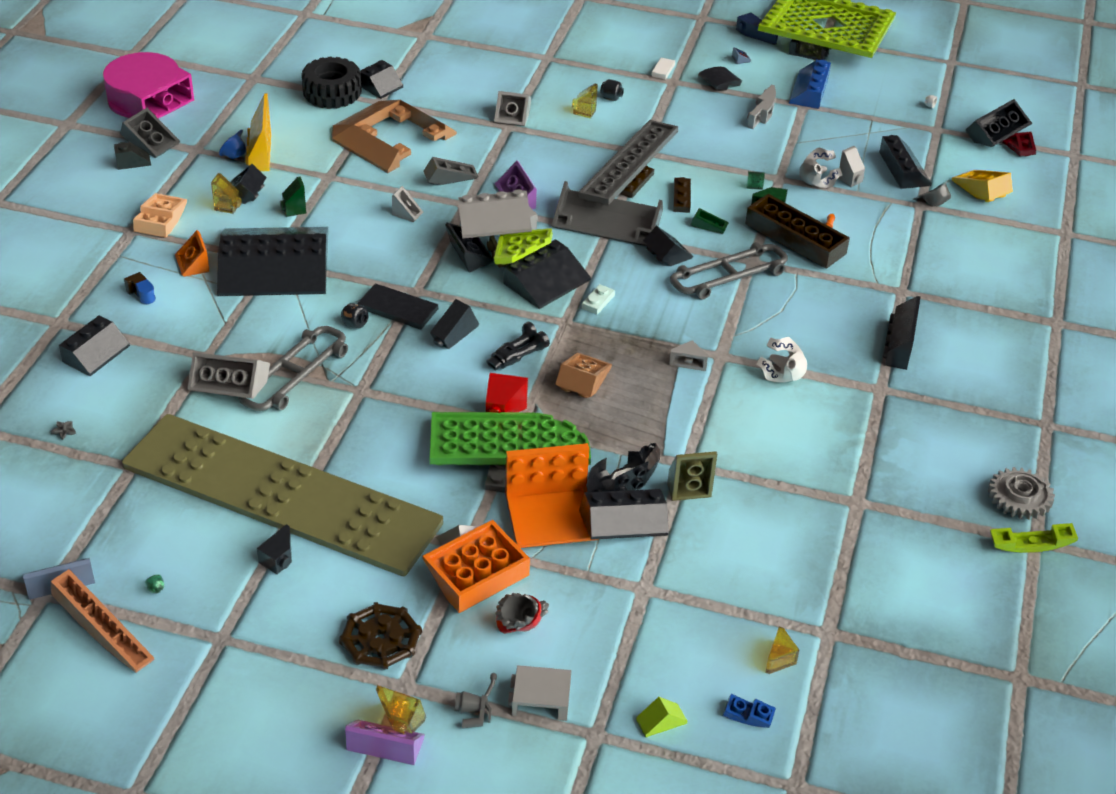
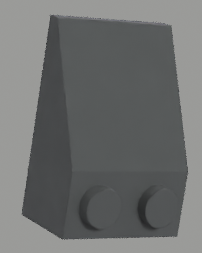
[120,108,180,158]

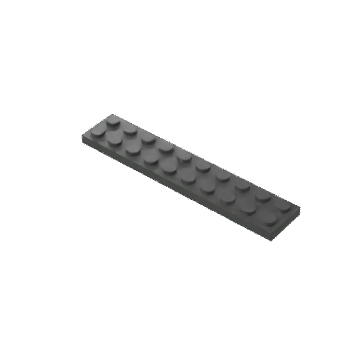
[578,120,678,205]

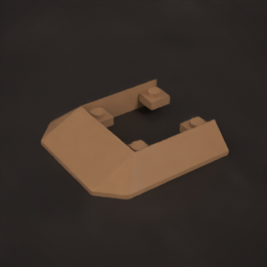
[332,100,457,173]

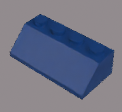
[789,60,831,109]

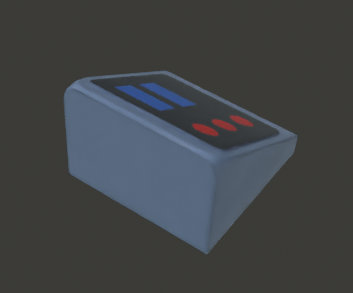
[732,47,751,64]

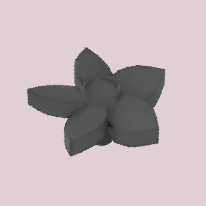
[51,421,76,440]

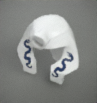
[756,337,807,382]

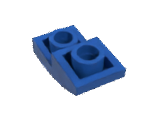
[722,694,776,728]

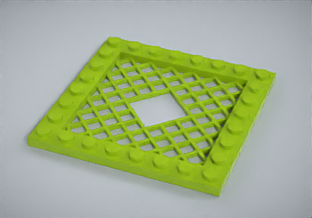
[758,0,896,58]

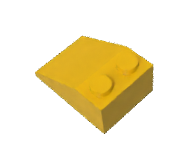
[952,170,1013,202]

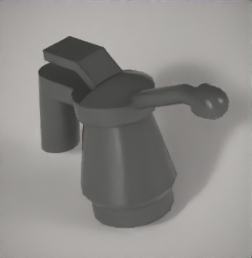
[454,673,497,729]

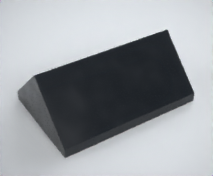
[445,222,493,273]

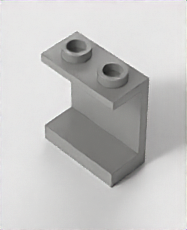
[508,665,571,721]

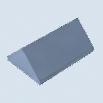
[23,558,95,600]

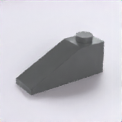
[423,157,478,185]

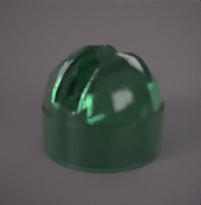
[145,575,164,594]

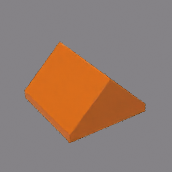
[175,230,210,277]

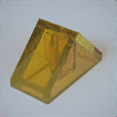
[765,626,799,674]

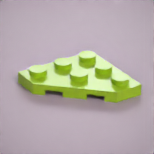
[494,228,553,265]

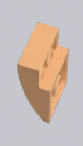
[133,193,187,238]

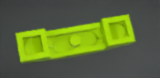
[990,523,1078,553]

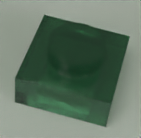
[746,171,765,190]

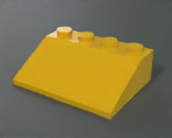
[245,93,271,171]

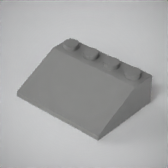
[458,190,532,239]

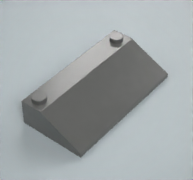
[551,181,663,246]

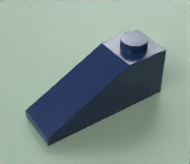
[736,12,778,45]

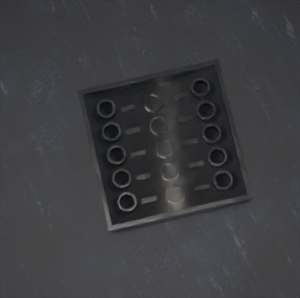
[217,227,328,296]

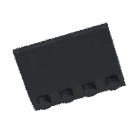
[503,239,591,309]

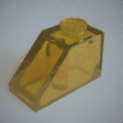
[572,83,598,118]
[211,173,241,214]

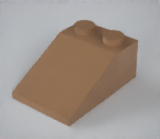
[556,353,612,398]

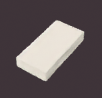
[652,57,675,80]

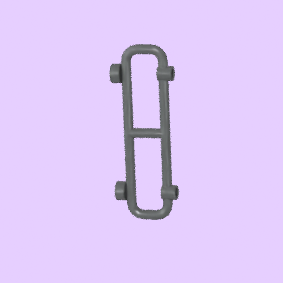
[670,242,788,299]
[238,326,348,411]

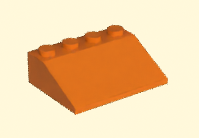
[422,520,530,613]

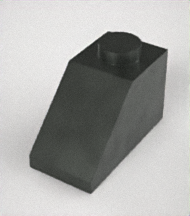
[114,142,151,170]

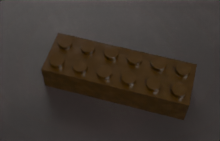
[745,194,850,269]

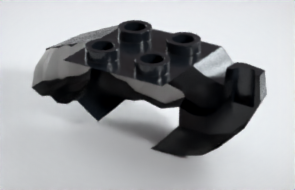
[586,443,660,492]

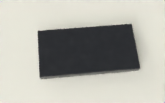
[357,283,438,330]

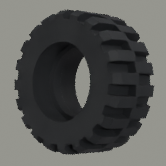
[301,56,362,109]

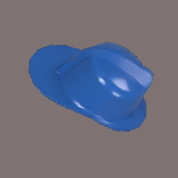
[219,129,246,159]

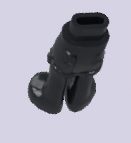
[486,321,550,371]

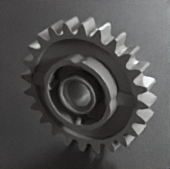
[988,467,1055,520]

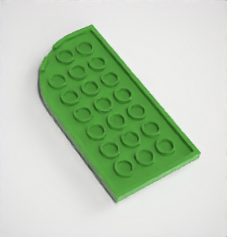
[430,412,591,465]

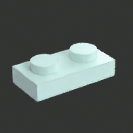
[582,284,615,314]

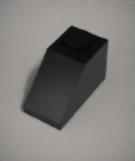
[257,524,292,574]

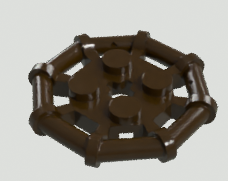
[339,602,422,670]

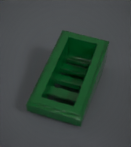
[690,208,729,234]

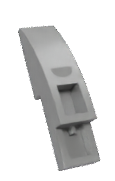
[747,85,776,129]

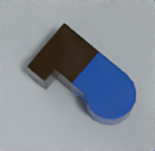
[124,272,156,304]

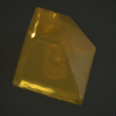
[376,685,426,734]

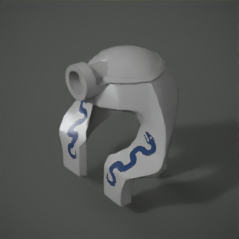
[799,147,843,188]

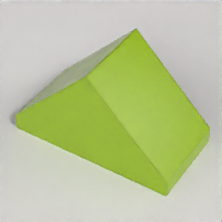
[636,697,687,737]

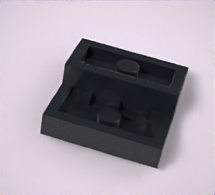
[698,66,742,90]

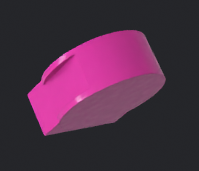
[103,52,194,119]

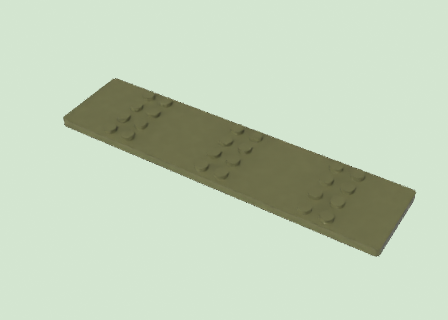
[122,414,443,576]

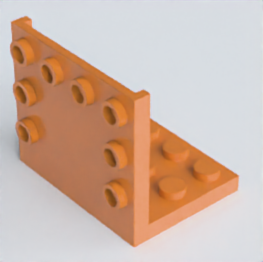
[505,443,599,548]

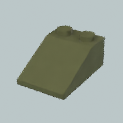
[667,451,718,501]

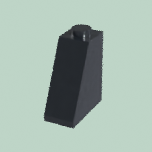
[430,299,479,349]

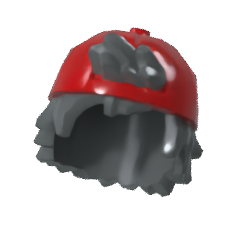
[495,593,549,634]

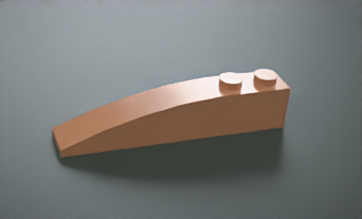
[51,569,154,673]

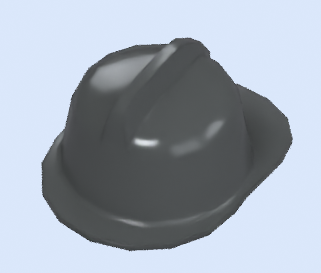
[913,180,951,206]

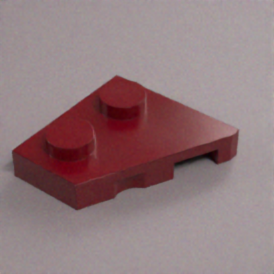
[1002,132,1036,156]

